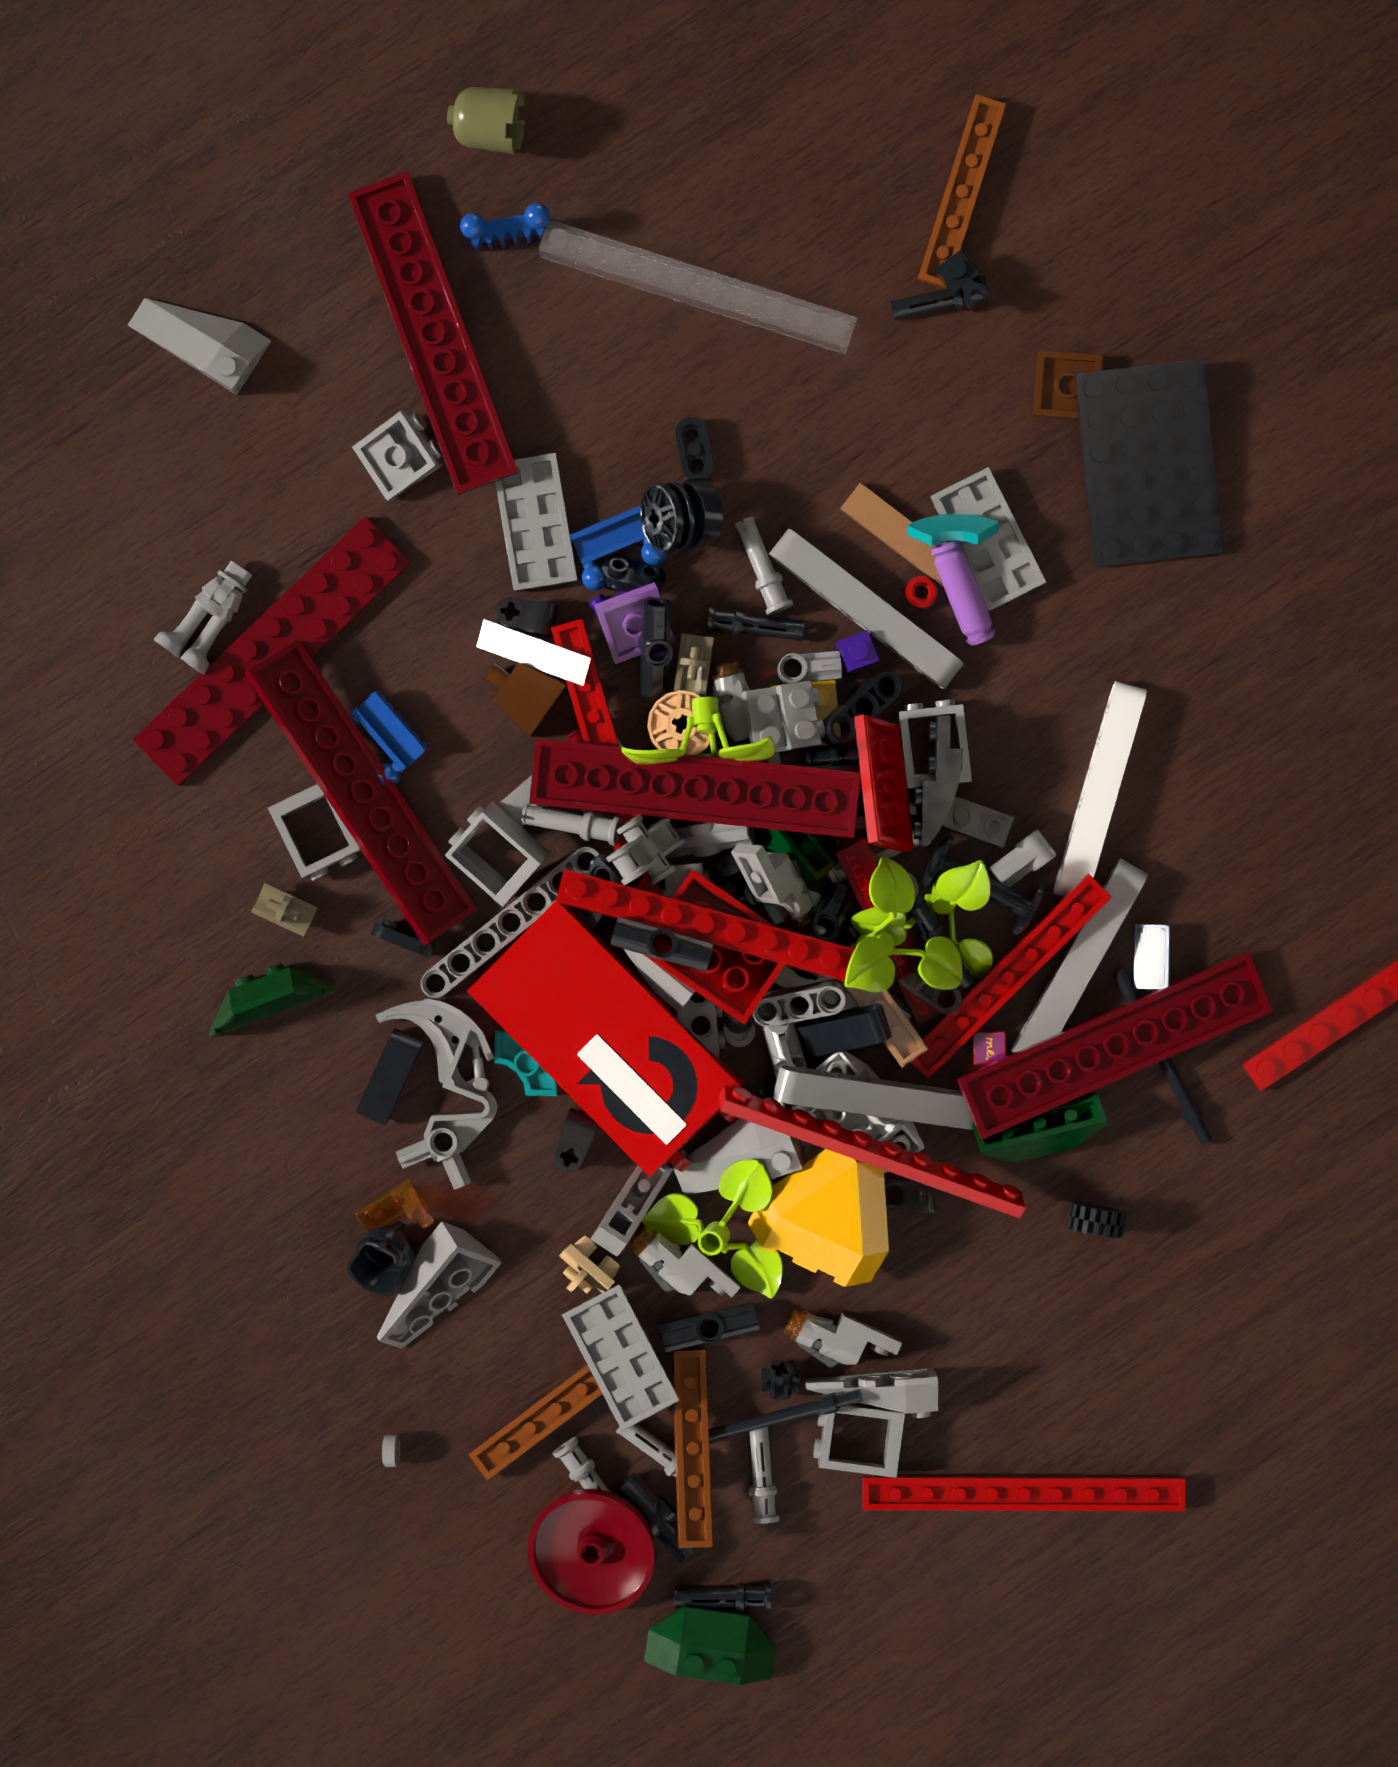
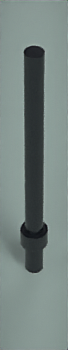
[1112,968,1213,1146]
[708,1389,863,1442]

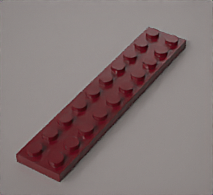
[347,171,518,495]
[132,516,411,786]
[244,639,477,945]
[529,739,861,838]
[956,952,1273,1139]

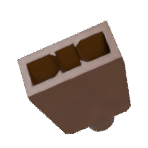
[485,663,567,737]

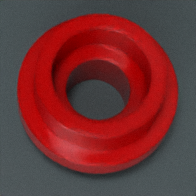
[905,576,938,608]

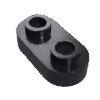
[675,417,714,479]
[602,557,666,593]
[370,918,435,958]

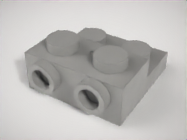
[352,409,445,501]
[742,681,825,753]

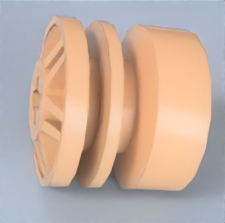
[647,690,710,755]

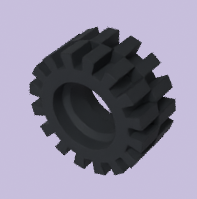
[1066,1201,1128,1239]

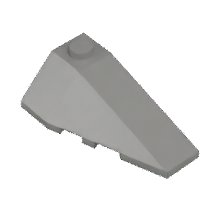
[128,298,271,395]
[673,1100,805,1196]
[377,1222,502,1349]
[805,1368,938,1418]

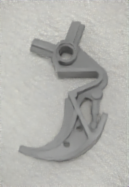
[376,999,498,1190]

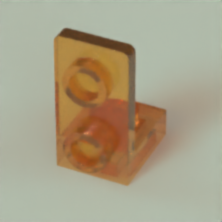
[355,1179,435,1231]

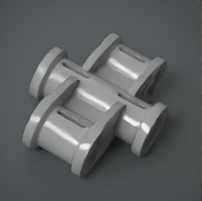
[606,814,686,885]

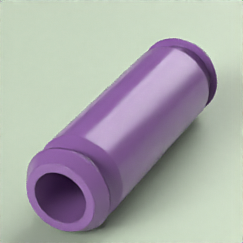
[931,541,995,645]

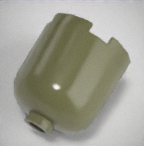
[447,86,526,155]

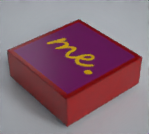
[972,1031,1006,1065]

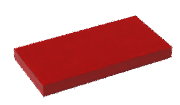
[854,714,914,852]

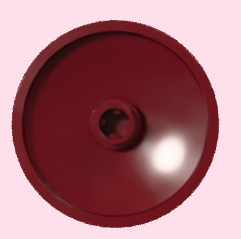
[527,1489,657,1615]

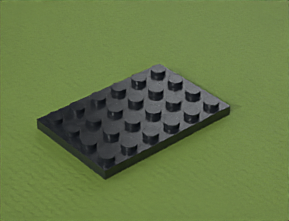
[1074,359,1223,567]

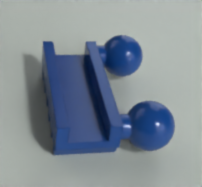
[460,203,550,252]
[570,506,667,591]
[349,690,428,786]

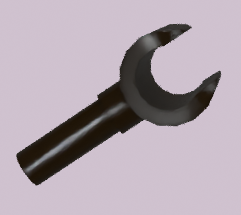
[821,925,862,946]

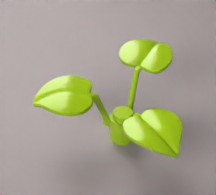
[621,697,775,765]
[844,857,963,993]
[851,860,993,980]
[642,1159,783,1299]

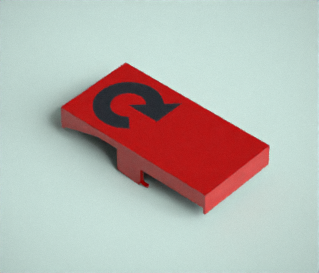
[467,902,745,1177]

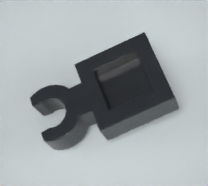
[935,250,989,311]

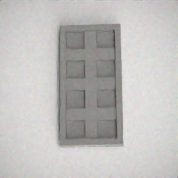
[495,453,577,592]
[930,467,1046,612]
[562,1284,680,1431]

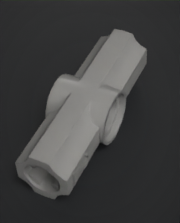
[665,821,755,859]

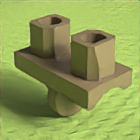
[674,633,714,696]
[251,883,318,937]

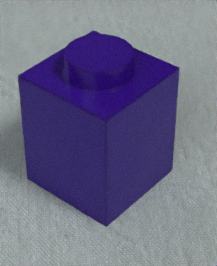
[836,630,879,674]

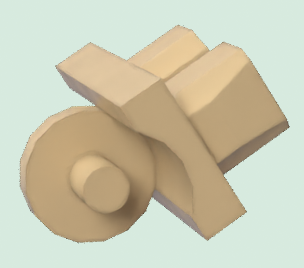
[559,1236,620,1294]

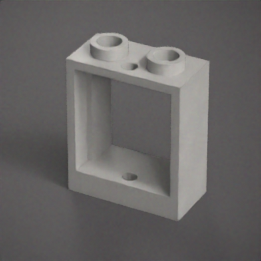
[897,699,972,790]
[268,784,361,881]
[445,802,550,907]
[813,1403,905,1478]

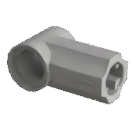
[777,651,842,684]
[988,829,1057,888]

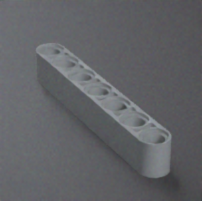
[769,529,964,689]
[421,847,599,998]
[1011,858,1148,1053]
[773,1065,974,1130]

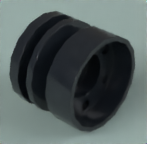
[640,478,723,552]

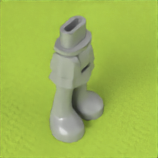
[154,561,252,675]

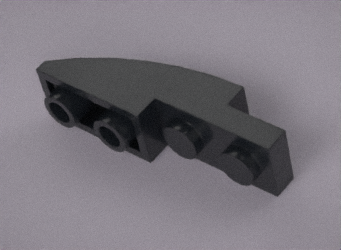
[913,715,963,846]

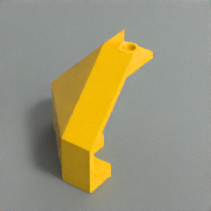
[747,1149,889,1287]

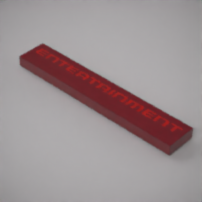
[834,838,947,1025]

